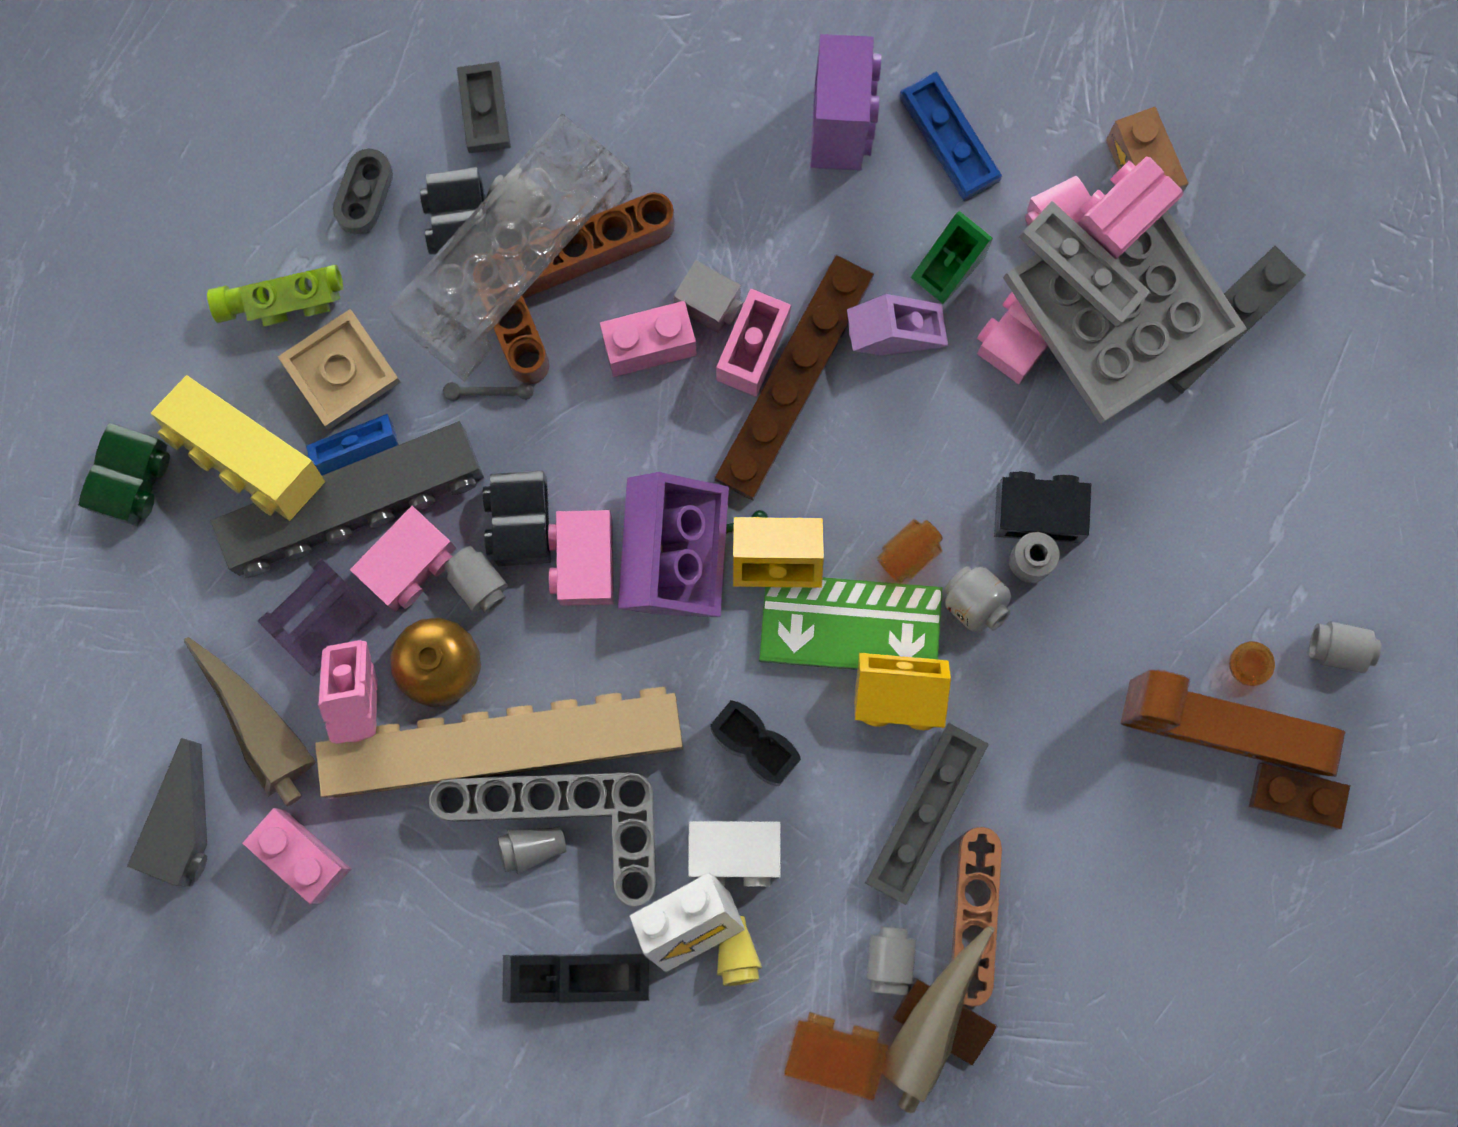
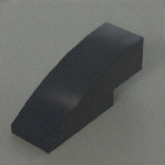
[502,954,649,1003]

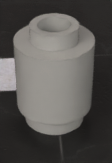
[1009,532,1060,583]
[443,546,508,613]
[1309,621,1381,673]
[867,926,916,995]

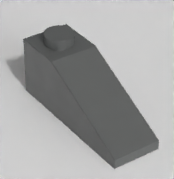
[127,738,207,886]

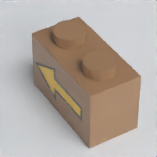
[1106,106,1189,192]

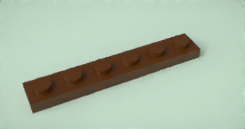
[715,255,874,501]

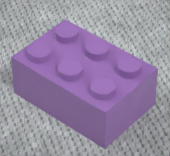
[810,34,881,170]

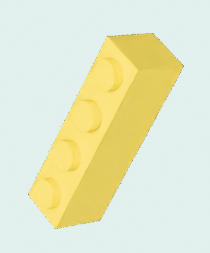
[151,375,325,521]

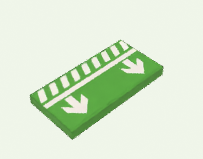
[759,577,943,670]

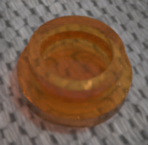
[1229,641,1275,686]

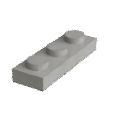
[1019,201,1151,327]

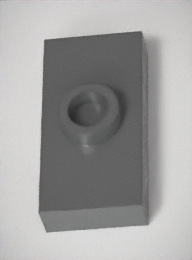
[457,62,511,153]

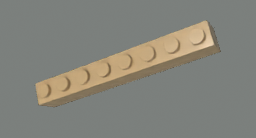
[315,687,683,799]

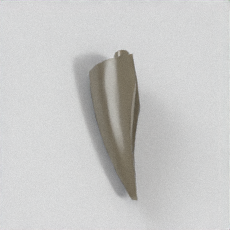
[184,637,316,806]
[880,926,995,1113]

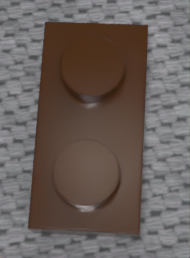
[1249,763,1351,830]

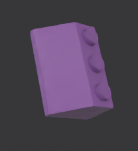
[618,472,729,617]

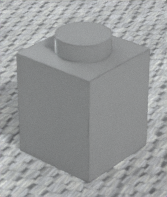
[673,260,744,334]

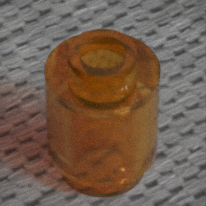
[877,519,943,584]

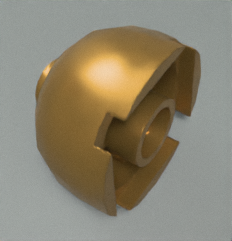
[390,618,481,707]

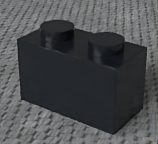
[994,471,1092,543]

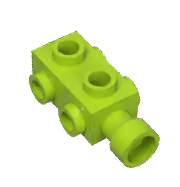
[207,264,343,326]

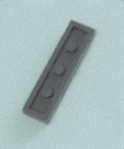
[1168,246,1306,395]
[865,723,989,905]

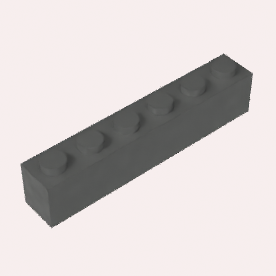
[210,421,484,578]

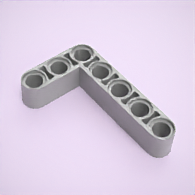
[429,773,657,907]

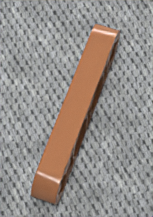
[951,827,1002,1007]

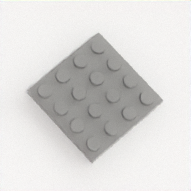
[1003,211,1247,424]

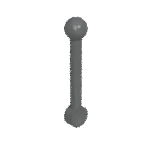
[443,382,534,401]

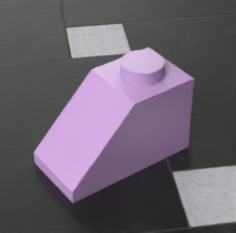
[847,294,948,355]

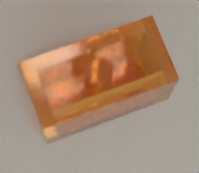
[783,1012,888,1101]

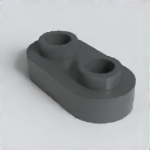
[333,149,393,234]

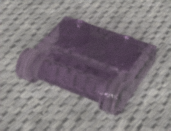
[258,558,378,676]

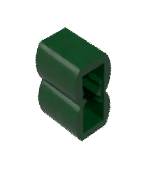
[78,423,170,527]

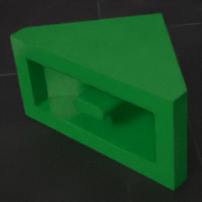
[911,211,993,304]

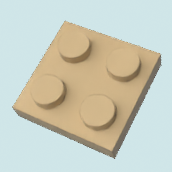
[278,309,400,430]

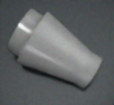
[497,826,566,874]

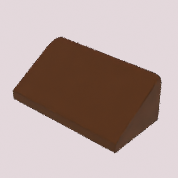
[892,978,997,1065]

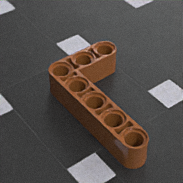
[473,192,675,384]
[1120,670,1345,777]

